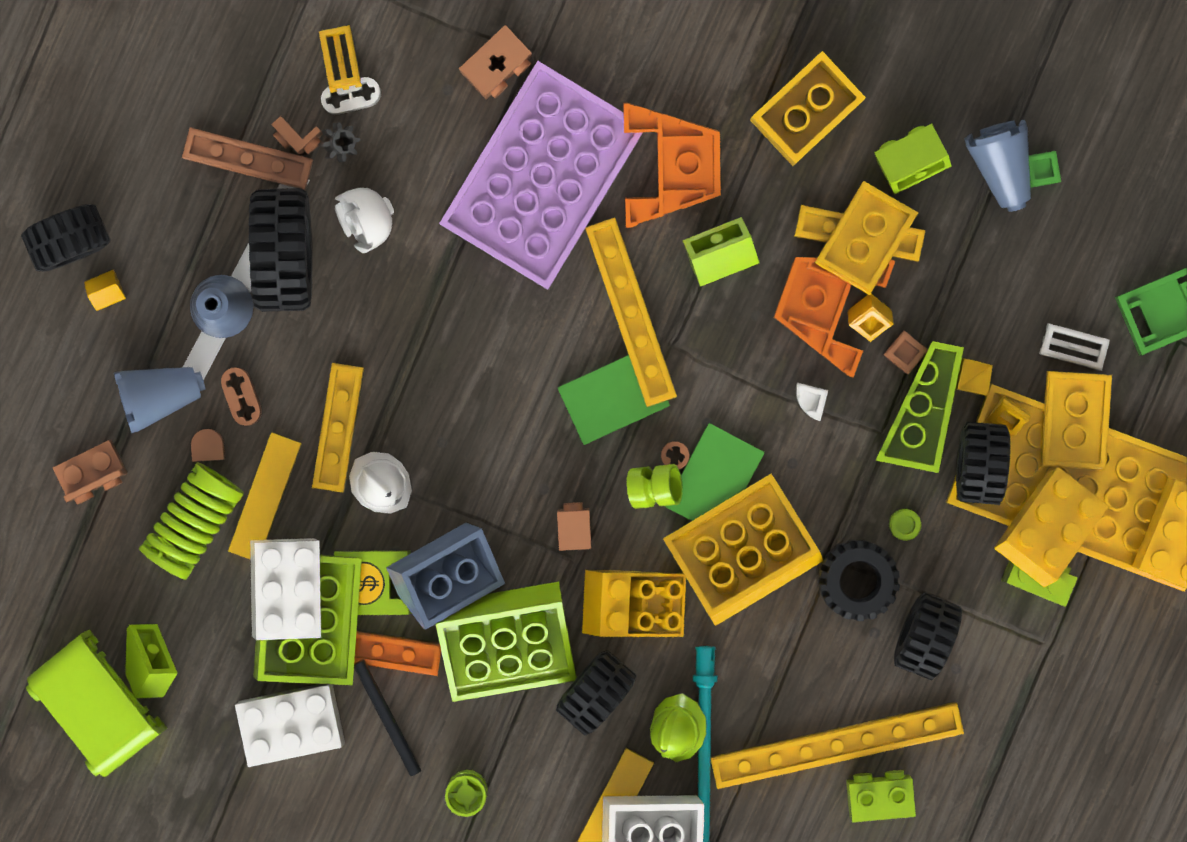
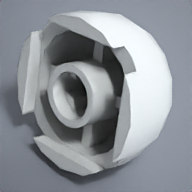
[335,188,394,253]

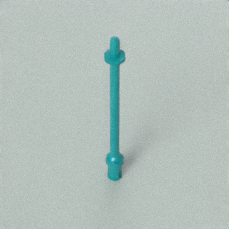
[693,646,718,842]

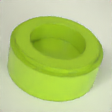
[889,509,921,541]

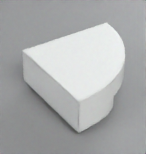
[796,383,828,421]

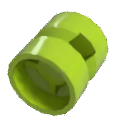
[627,464,683,509]
[445,770,488,817]

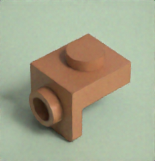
[271,116,323,155]

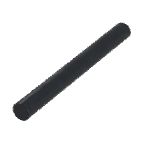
[354,659,422,776]

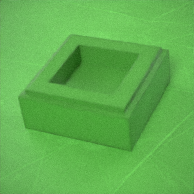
[1029,151,1061,188]

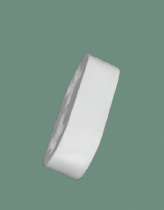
[321,77,381,115]

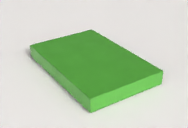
[558,355,670,445]
[664,423,765,521]

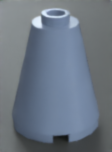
[964,120,1031,212]
[190,275,254,338]
[114,367,205,434]

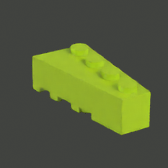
[875,341,964,473]

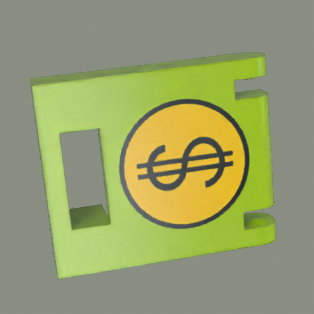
[334,550,412,615]

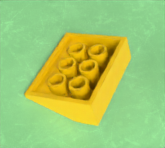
[663,473,824,626]

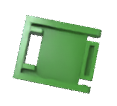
[1115,268,1187,356]

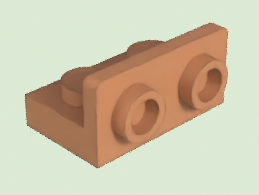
[53,440,128,505]

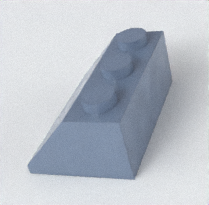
[386,523,505,630]

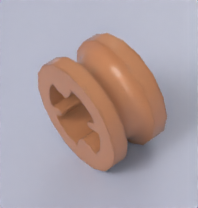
[661,441,689,469]

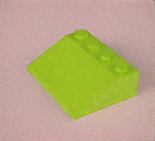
[253,555,362,685]
[436,582,576,702]

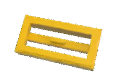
[319,25,362,93]

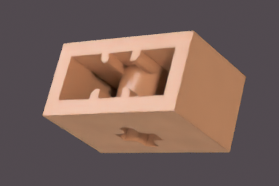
[459,25,532,100]
[557,502,591,551]

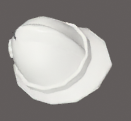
[349,452,412,514]

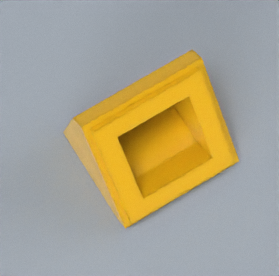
[84,270,126,311]
[988,395,1031,436]

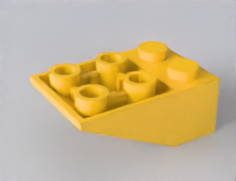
[582,570,686,637]

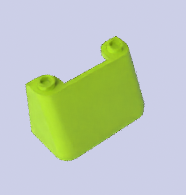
[26,629,168,777]

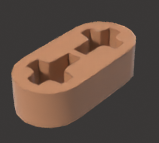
[221,367,262,426]

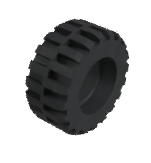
[249,188,312,312]

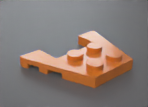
[623,103,721,228]
[774,257,895,378]

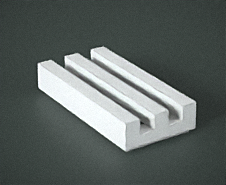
[1039,323,1110,371]

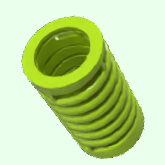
[139,462,244,580]

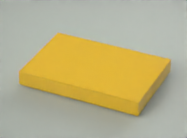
[815,181,918,295]
[1041,371,1112,470]

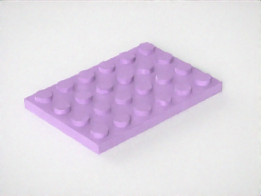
[439,61,643,290]

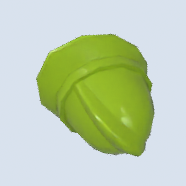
[650,693,706,762]

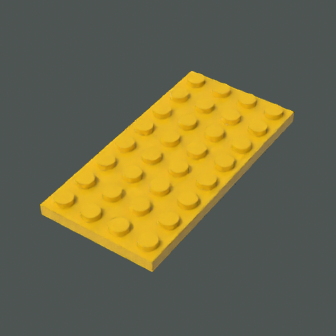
[946,384,1187,592]

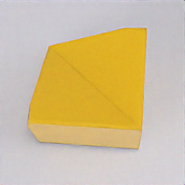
[847,294,894,342]
[956,358,992,396]

